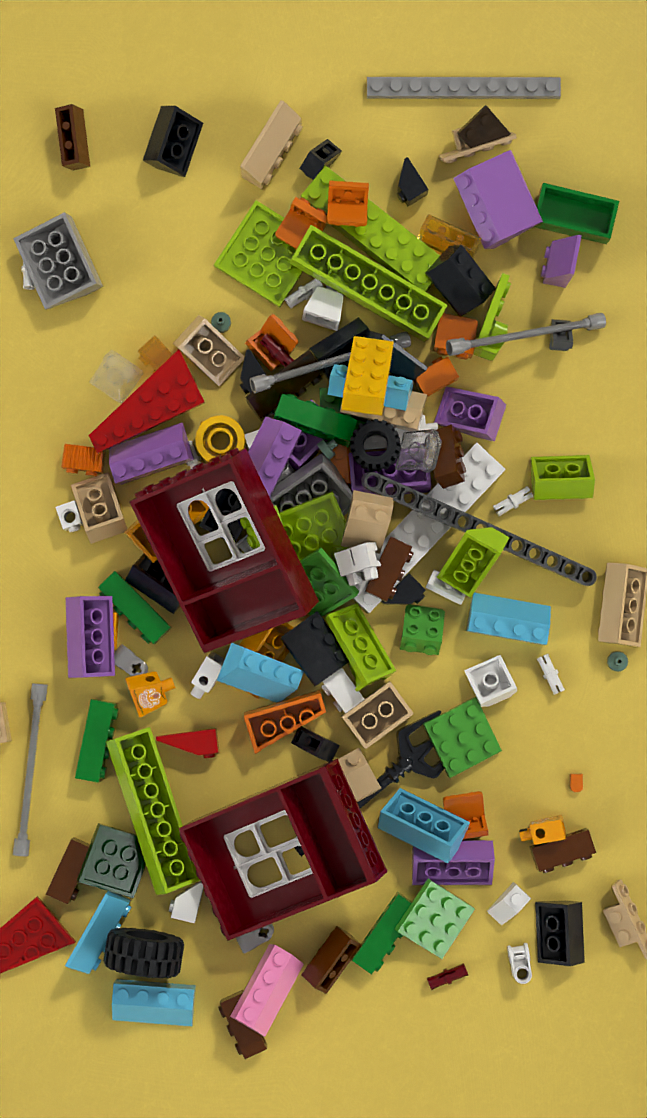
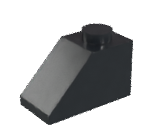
[299,139,342,180]
[397,157,429,207]
[240,349,267,395]
[381,573,426,605]
[291,726,340,762]

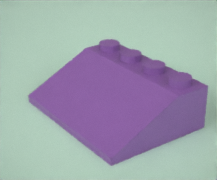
[453,150,543,249]

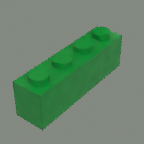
[274,394,358,447]
[98,571,172,644]
[75,699,119,783]
[352,891,412,975]

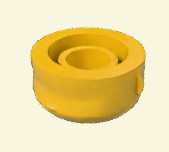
[195,415,246,462]

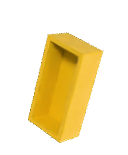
[341,336,394,416]

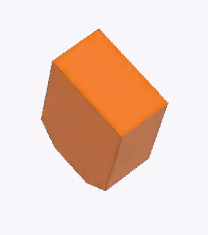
[570,774,583,792]

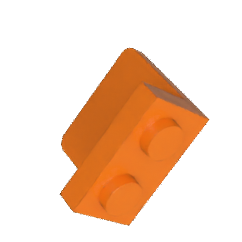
[327,181,369,227]
[275,197,327,250]
[433,313,478,360]
[245,314,299,372]
[443,791,489,839]

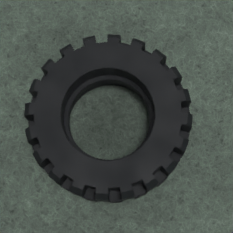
[103,928,184,978]

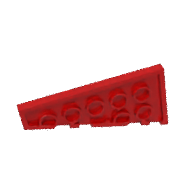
[89,349,205,454]
[0,896,76,973]

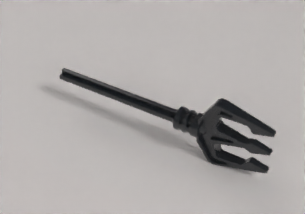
[294,710,444,857]

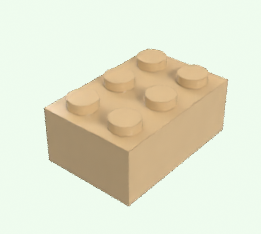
[342,681,414,749]

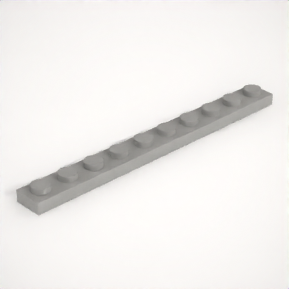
[367,77,561,99]

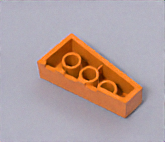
[244,690,326,754]

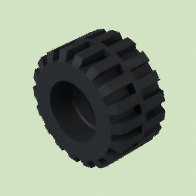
[350,419,401,472]

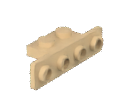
[439,127,517,163]
[603,879,647,960]

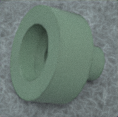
[211,312,231,333]
[317,439,338,460]
[607,652,628,671]

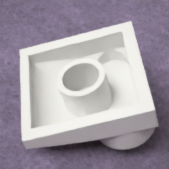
[464,655,517,707]

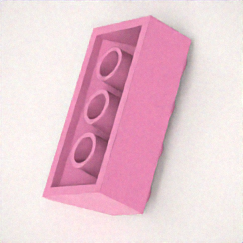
[230,944,304,1037]

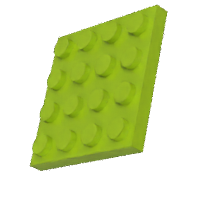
[214,200,303,308]
[279,491,349,566]

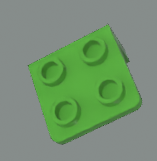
[400,605,445,655]

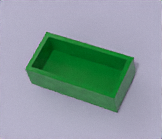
[534,183,619,244]

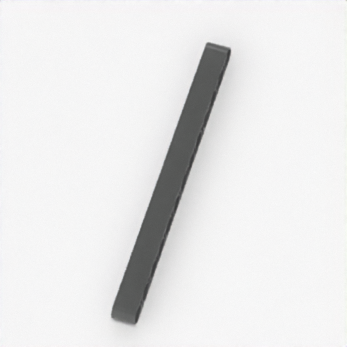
[361,472,597,586]

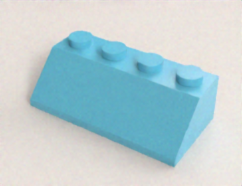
[328,364,413,411]
[466,593,551,645]
[217,643,304,703]
[378,788,470,863]
[65,891,131,974]
[112,979,196,1026]

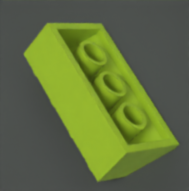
[437,527,509,598]

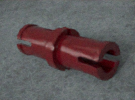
[259,333,294,367]
[427,963,469,990]

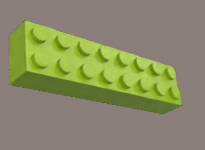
[301,165,440,292]
[290,225,447,342]
[106,727,200,895]

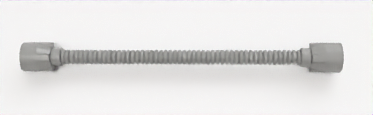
[446,313,606,356]
[250,331,411,393]
[13,683,48,856]

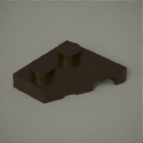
[457,105,511,148]

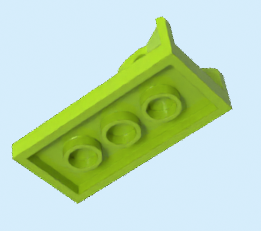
[473,273,511,361]
[325,603,396,692]

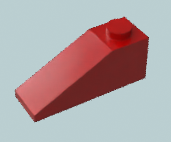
[156,728,219,758]

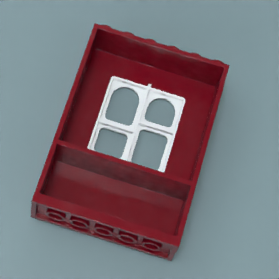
[129,448,319,653]
[179,759,388,941]

